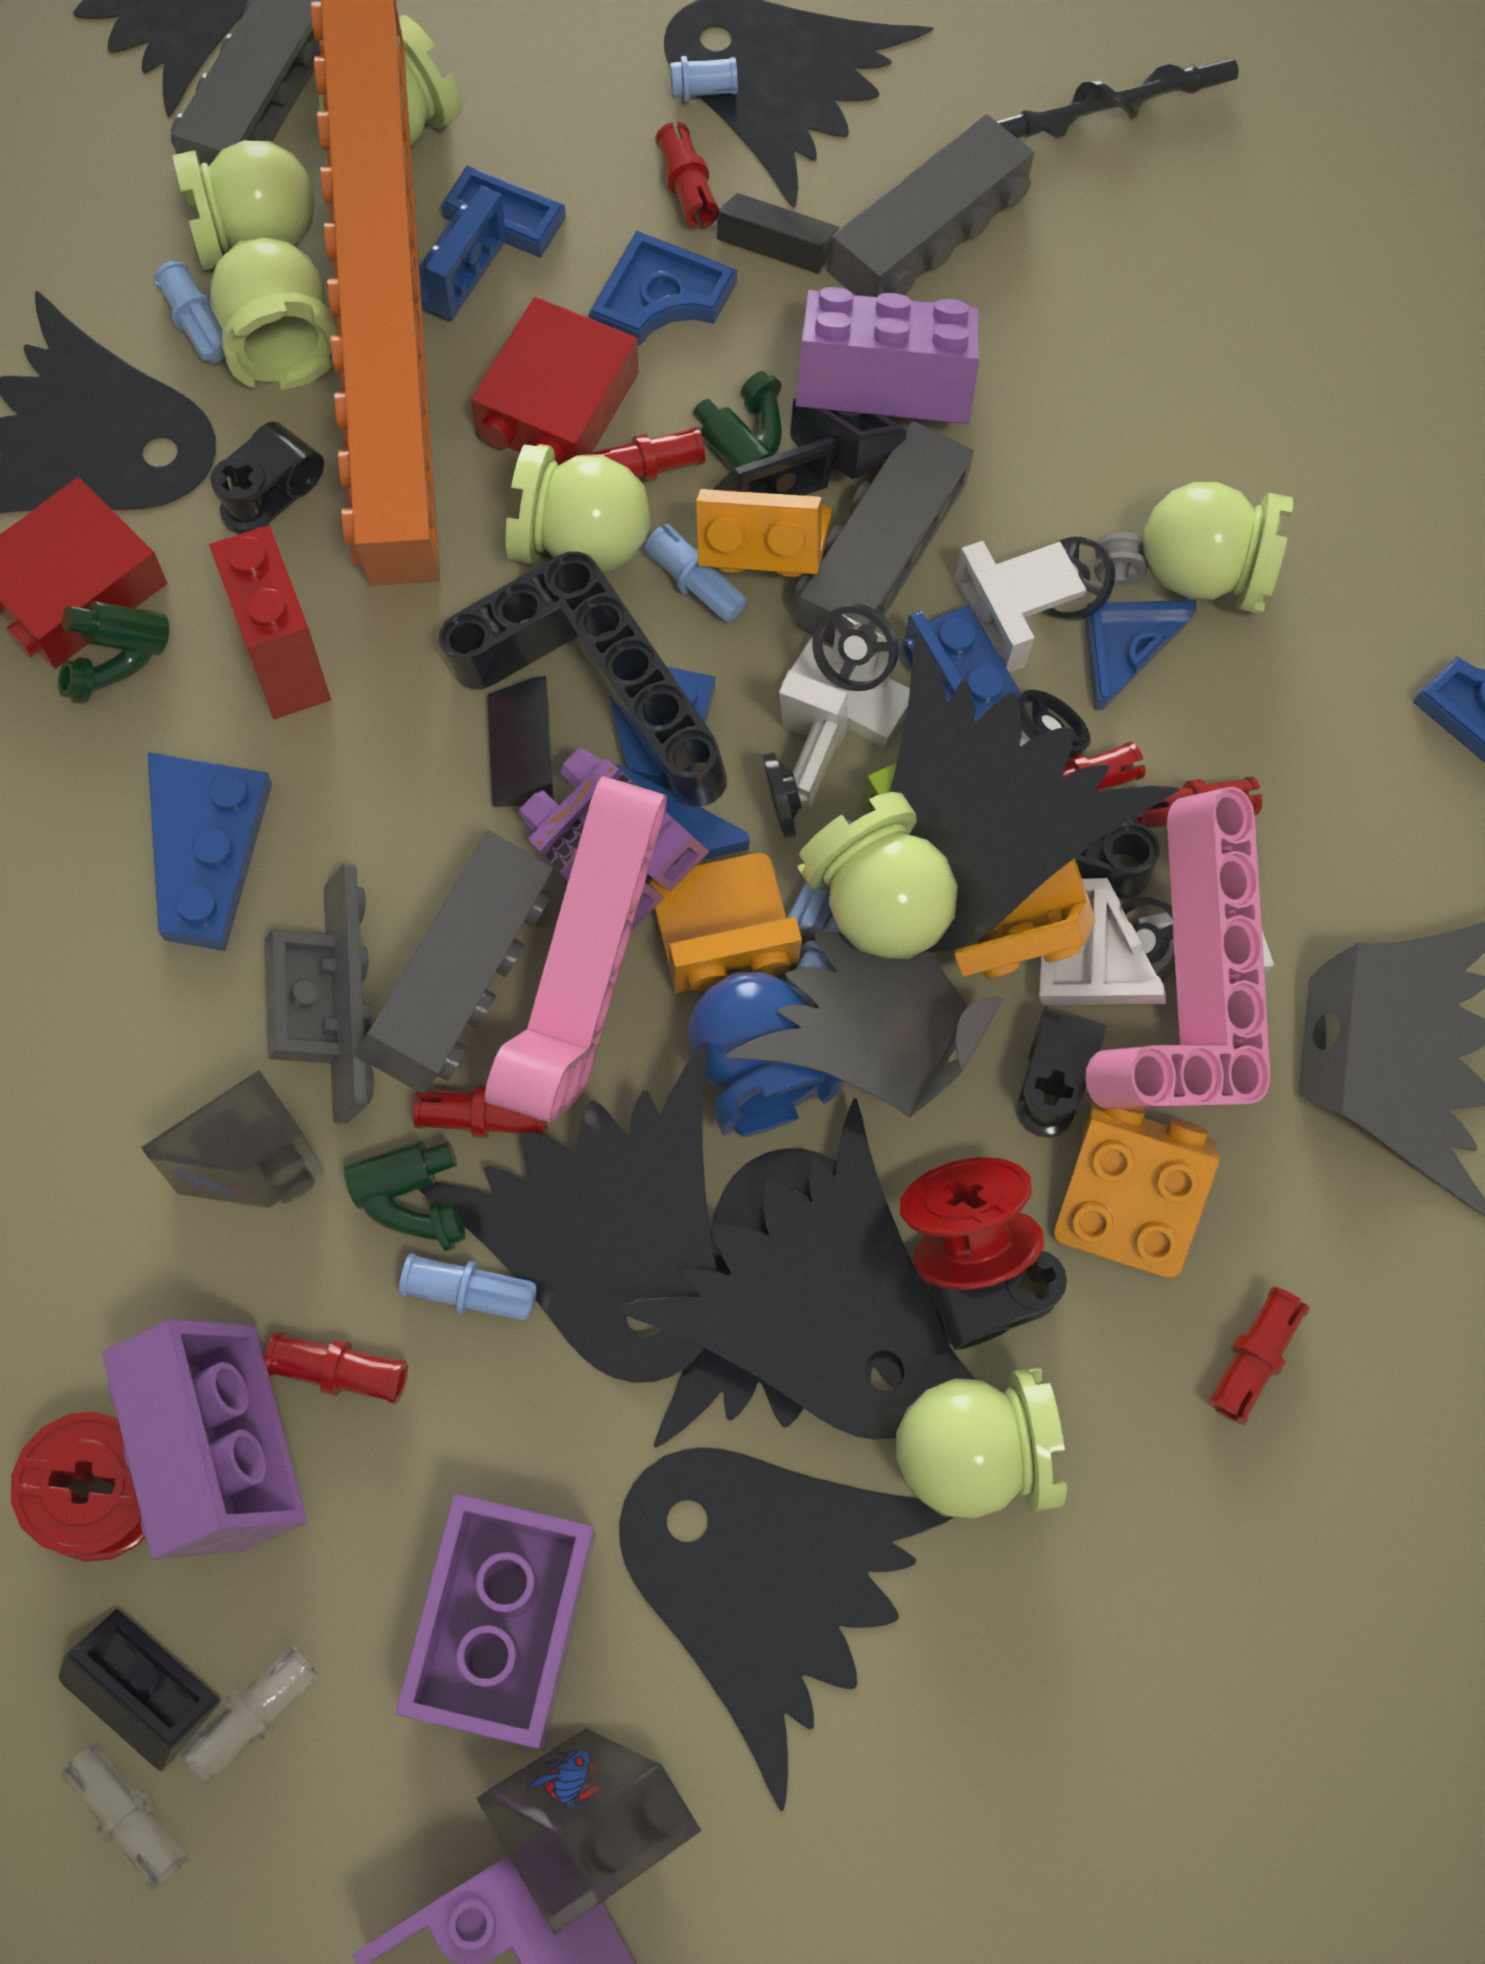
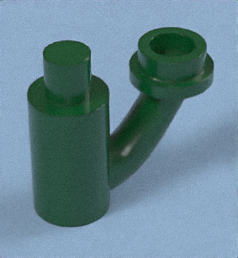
[693,371,782,470]
[58,601,169,704]
[344,1140,466,1251]

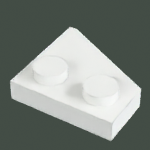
[1039,878,1166,1005]

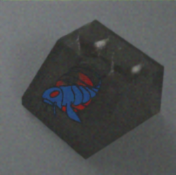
[141,1070,324,1208]
[476,1728,701,1934]

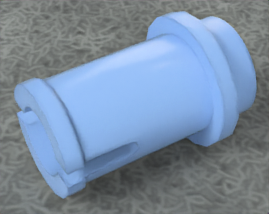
[670,56,738,102]

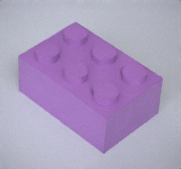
[795,287,979,424]
[102,1320,308,1560]
[395,1493,596,1751]

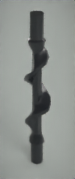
[996,58,1239,138]

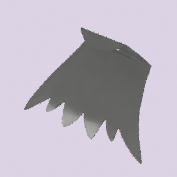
[1298,921,1485,1215]
[726,930,1004,1118]

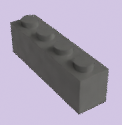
[171,0,321,166]
[828,114,1034,297]
[793,420,974,645]
[354,829,554,1095]

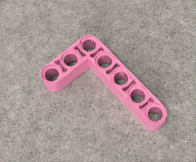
[485,776,667,1123]
[1085,786,1271,1109]

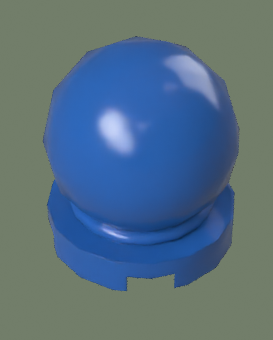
[688,972,843,1137]

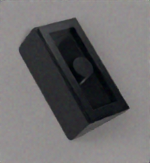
[717,193,839,274]
[790,398,907,479]
[713,436,837,496]
[487,676,554,807]
[58,1609,221,1771]

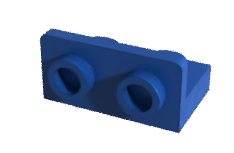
[419,185,506,321]
[901,604,1021,723]

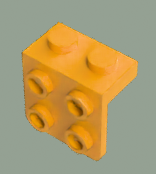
[696,489,832,577]
[650,853,802,994]
[954,858,1096,978]
[1054,1101,1220,1278]

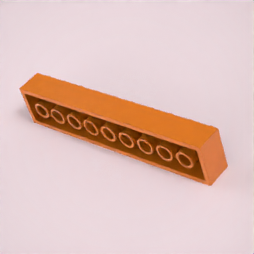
[311,0,441,586]

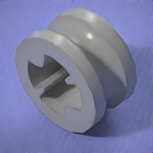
[1094,532,1148,585]

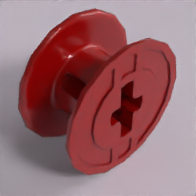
[900,1157,1044,1290]
[11,1411,145,1562]

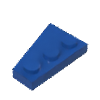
[148,752,272,951]

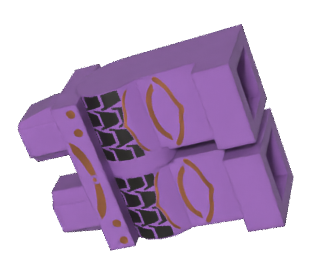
[519,748,709,932]

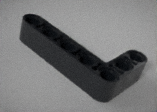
[439,551,727,807]

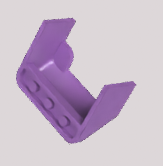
[352,1838,636,1964]

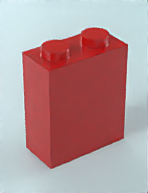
[471,296,639,465]
[0,477,168,670]
[209,525,331,719]

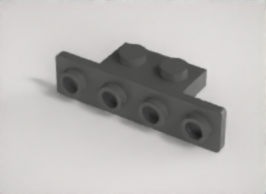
[265,864,374,1124]

